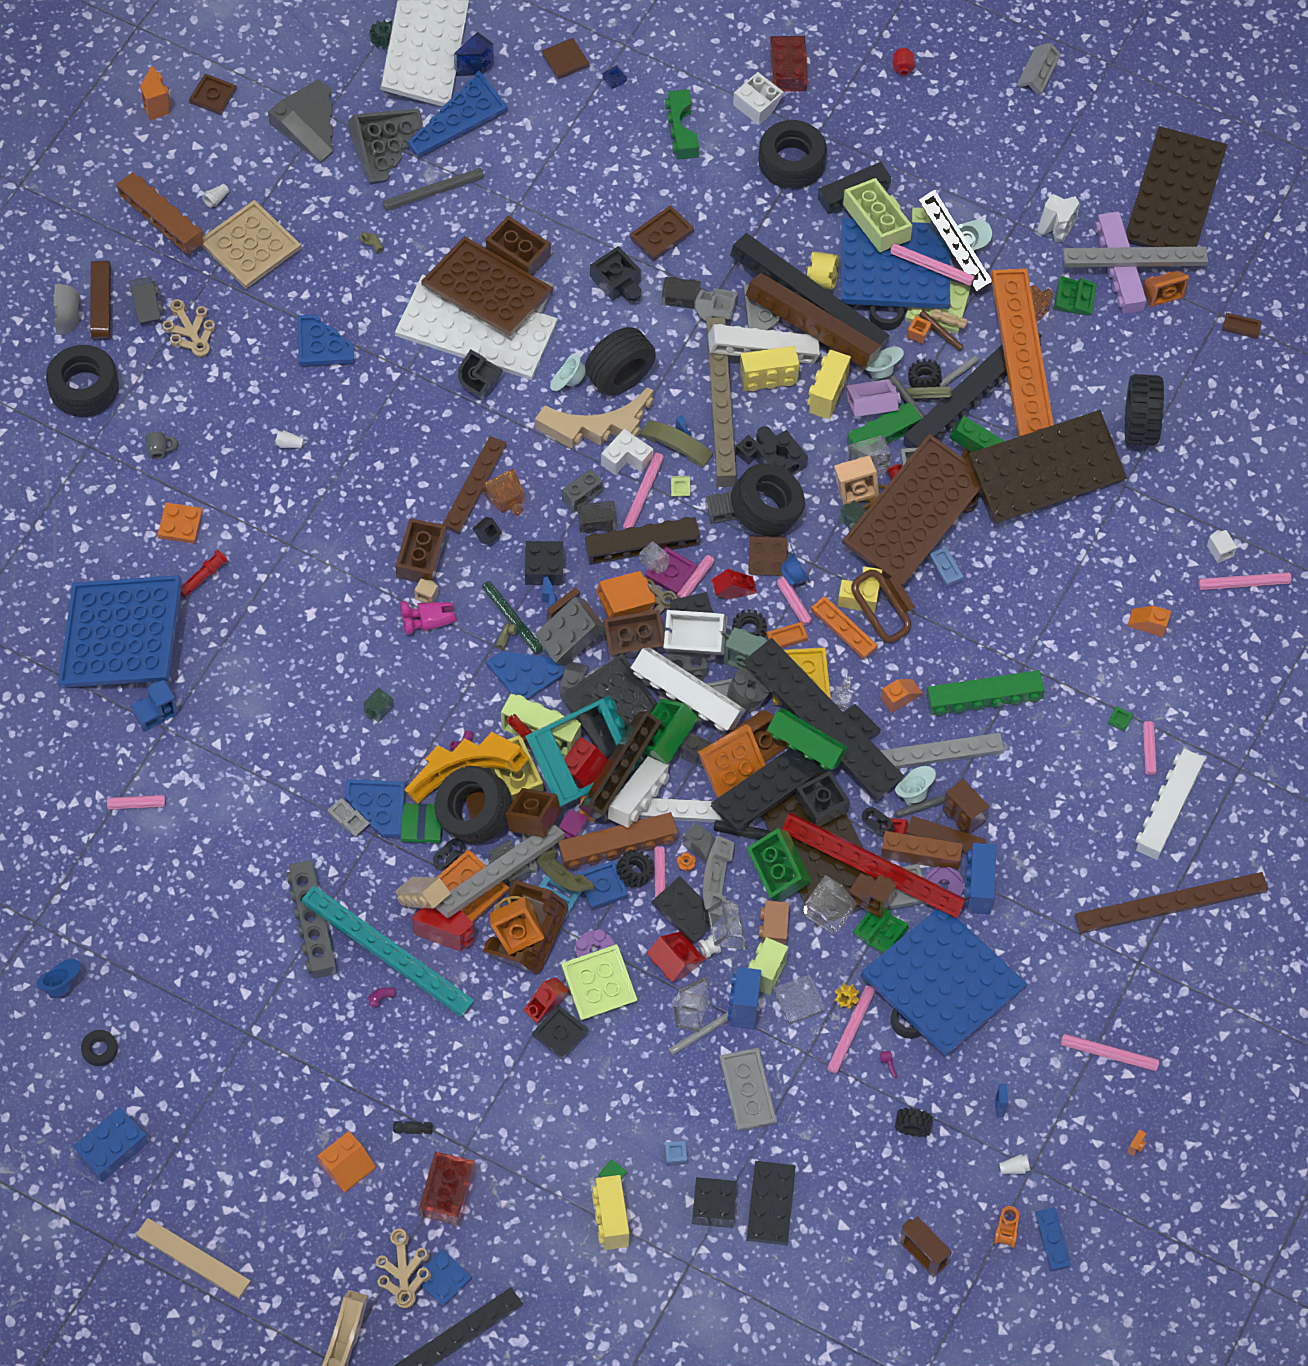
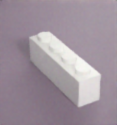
[608,756,669,828]

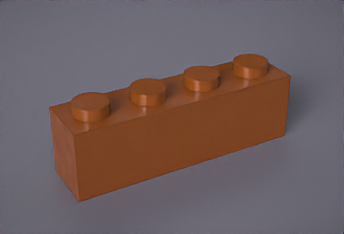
[881,831,963,871]

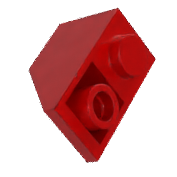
[711,569,757,599]
[524,977,570,1023]

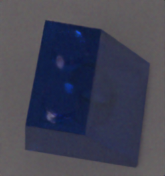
[454,32,494,76]

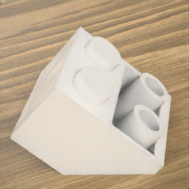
[733,72,784,125]

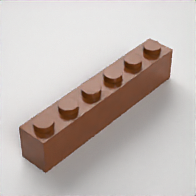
[116,172,204,255]
[558,812,678,870]

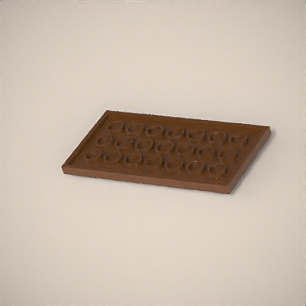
[842,433,981,587]

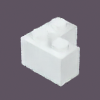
[601,429,654,475]

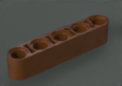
[90,260,111,339]

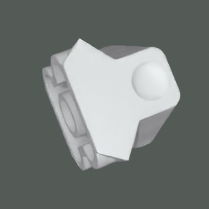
[1037,194,1081,242]

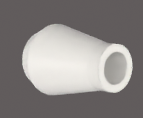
[202,184,229,208]
[275,430,303,449]
[999,1154,1030,1175]

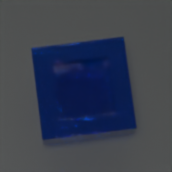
[602,65,627,89]

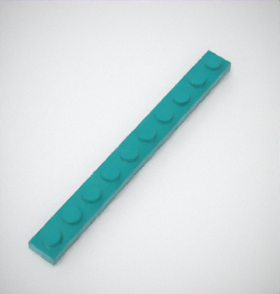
[301,885,474,1017]

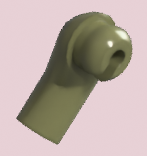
[359,232,384,253]
[496,623,517,650]

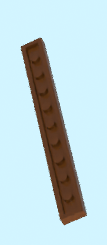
[1074,872,1268,934]

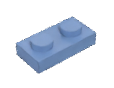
[929,547,964,587]

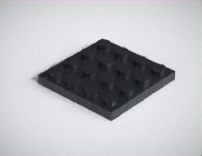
[560,653,658,758]

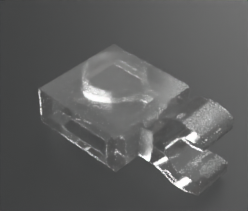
[831,675,854,710]

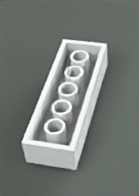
[631,648,746,731]

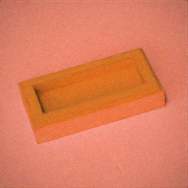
[766,622,808,648]

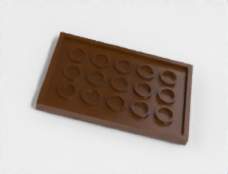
[421,236,553,337]

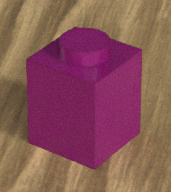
[559,809,587,840]

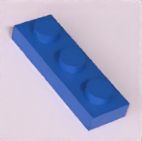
[1035,1207,1071,1271]

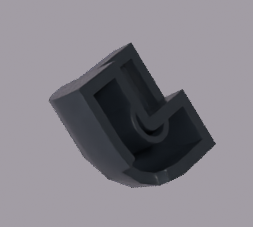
[458,349,503,399]

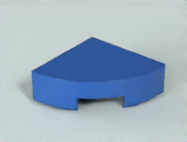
[675,415,692,437]

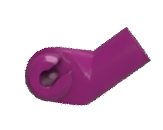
[449,730,474,752]
[368,987,395,1007]

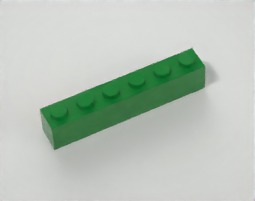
[926,670,1045,716]

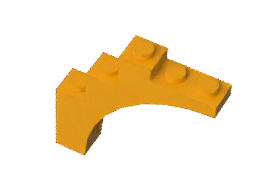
[404,732,529,804]

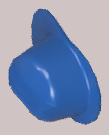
[782,544,811,586]
[36,959,81,998]

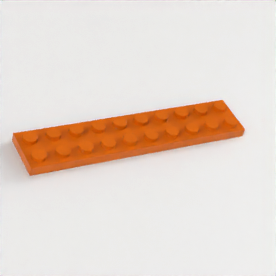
[991,269,1054,437]

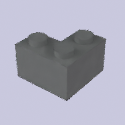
[129,276,163,323]

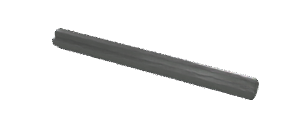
[382,168,484,211]

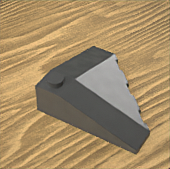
[268,79,333,163]
[347,108,423,183]

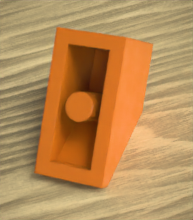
[1127,605,1172,637]
[881,679,923,713]

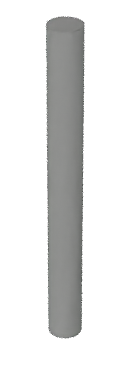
[921,356,979,402]
[668,1012,729,1056]

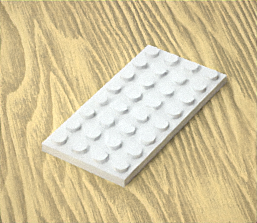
[380,0,469,107]
[395,275,558,380]

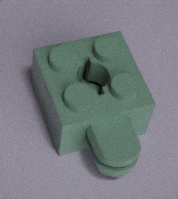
[722,627,767,670]

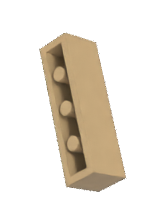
[395,877,451,908]

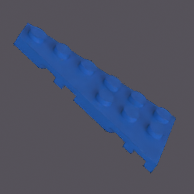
[408,70,508,158]

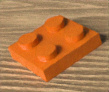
[158,503,203,544]

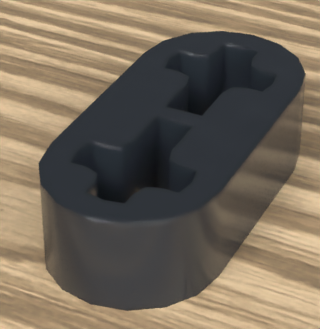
[862,807,895,836]
[433,838,465,871]

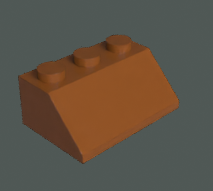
[717,710,788,762]

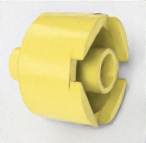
[807,252,839,291]

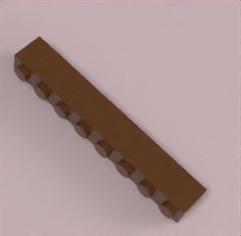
[745,273,881,369]

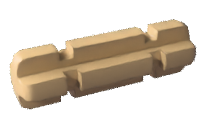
[932,309,968,329]

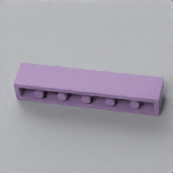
[1094,211,1146,314]

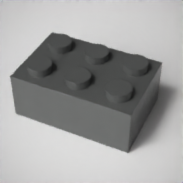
[534,597,606,666]

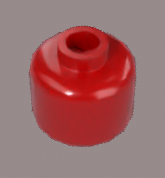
[892,48,915,75]

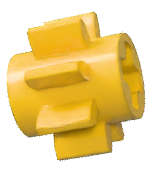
[834,983,860,1009]

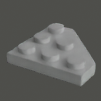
[744,285,782,330]

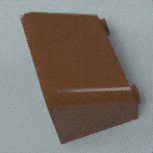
[483,880,568,974]

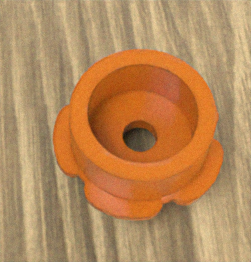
[677,852,696,871]

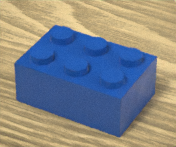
[964,843,997,915]
[727,967,761,1030]
[72,1107,149,1183]

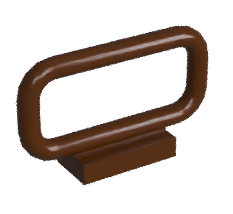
[851,569,915,643]

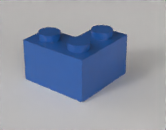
[131,680,178,732]

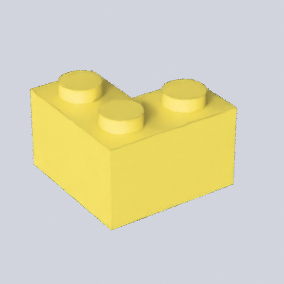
[837,567,882,613]

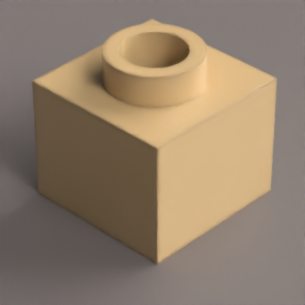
[414,578,439,603]

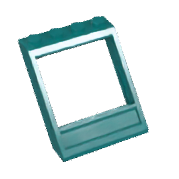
[525,695,641,806]

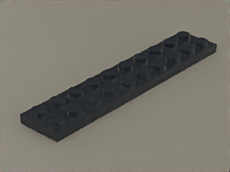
[743,638,904,801]
[710,704,881,833]

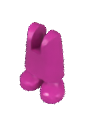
[400,601,457,635]

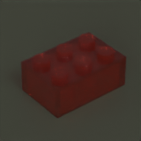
[769,36,808,92]
[419,1151,475,1226]

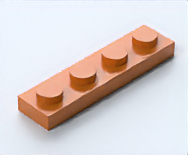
[811,596,878,660]

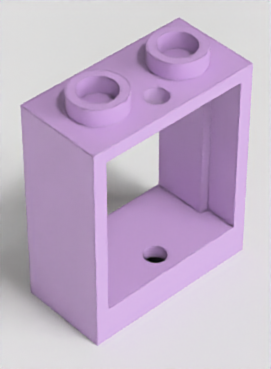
[846,379,901,417]

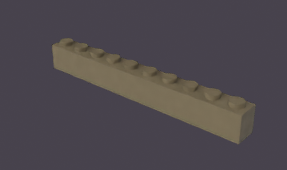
[706,317,736,487]

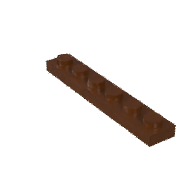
[443,436,507,535]

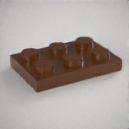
[630,205,694,261]

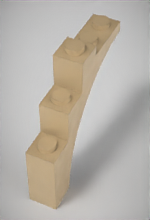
[535,387,654,449]
[322,1290,368,1366]

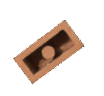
[759,900,789,945]

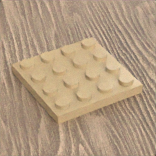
[201,200,301,289]

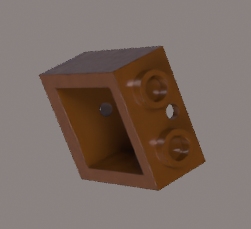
[899,1216,952,1278]

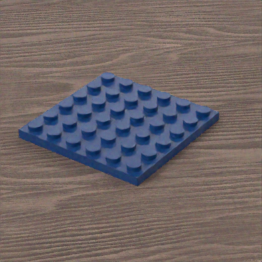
[840,218,950,309]
[58,575,182,688]
[860,908,1027,1057]

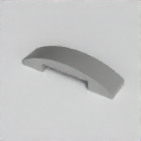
[703,836,734,916]

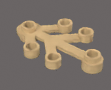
[163,299,215,358]
[376,1228,431,1308]

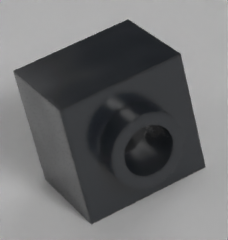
[735,435,760,465]
[472,517,502,544]

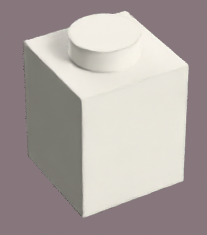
[1207,530,1237,563]

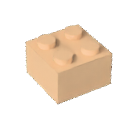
[834,455,879,505]

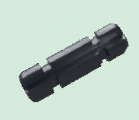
[393,1121,433,1134]

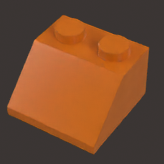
[1143,271,1189,307]
[490,897,544,955]
[317,1131,376,1194]

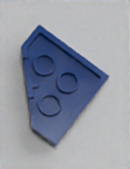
[297,314,354,366]
[486,651,565,700]
[345,779,405,838]

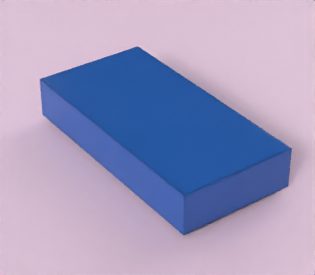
[995,1084,1008,1118]

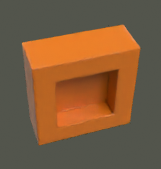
[1127,1129,1147,1156]

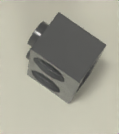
[562,469,603,513]
[666,652,707,679]

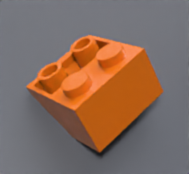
[140,66,171,121]

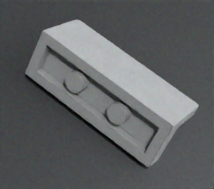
[1017,43,1061,94]

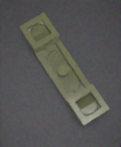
[639,420,713,469]
[535,847,595,892]

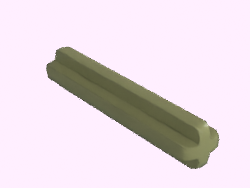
[900,387,952,399]

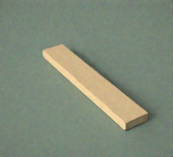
[136,1218,251,1299]

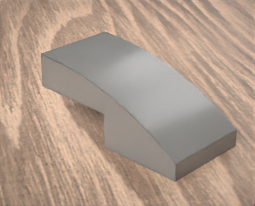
[327,798,369,837]

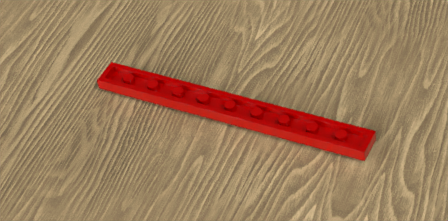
[782,812,966,918]

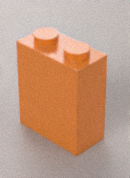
[596,571,656,618]

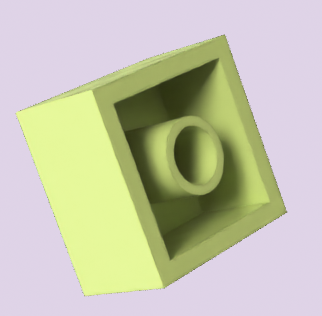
[748,937,788,995]

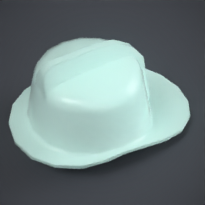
[958,220,992,250]
[864,347,904,381]
[550,353,586,391]
[895,766,936,806]

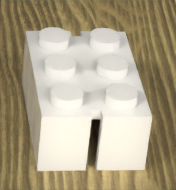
[664,610,727,655]

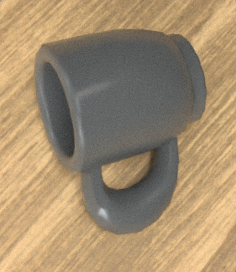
[145,432,178,459]

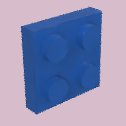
[577,861,628,910]
[413,1249,472,1308]

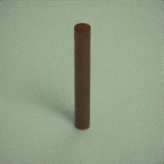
[919,310,964,351]

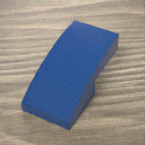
[542,577,555,608]

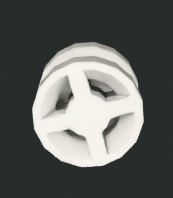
[698,935,721,959]

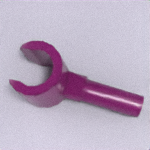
[880,1051,898,1078]

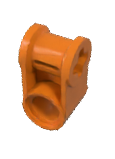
[994,1206,1019,1248]

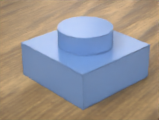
[665,1141,687,1164]

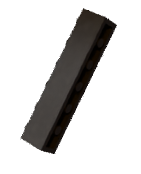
[585,517,700,565]
[579,710,661,819]

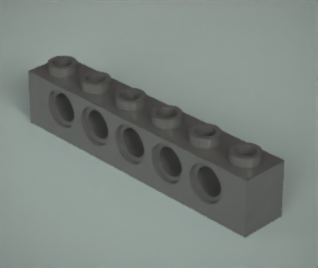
[286,860,336,979]

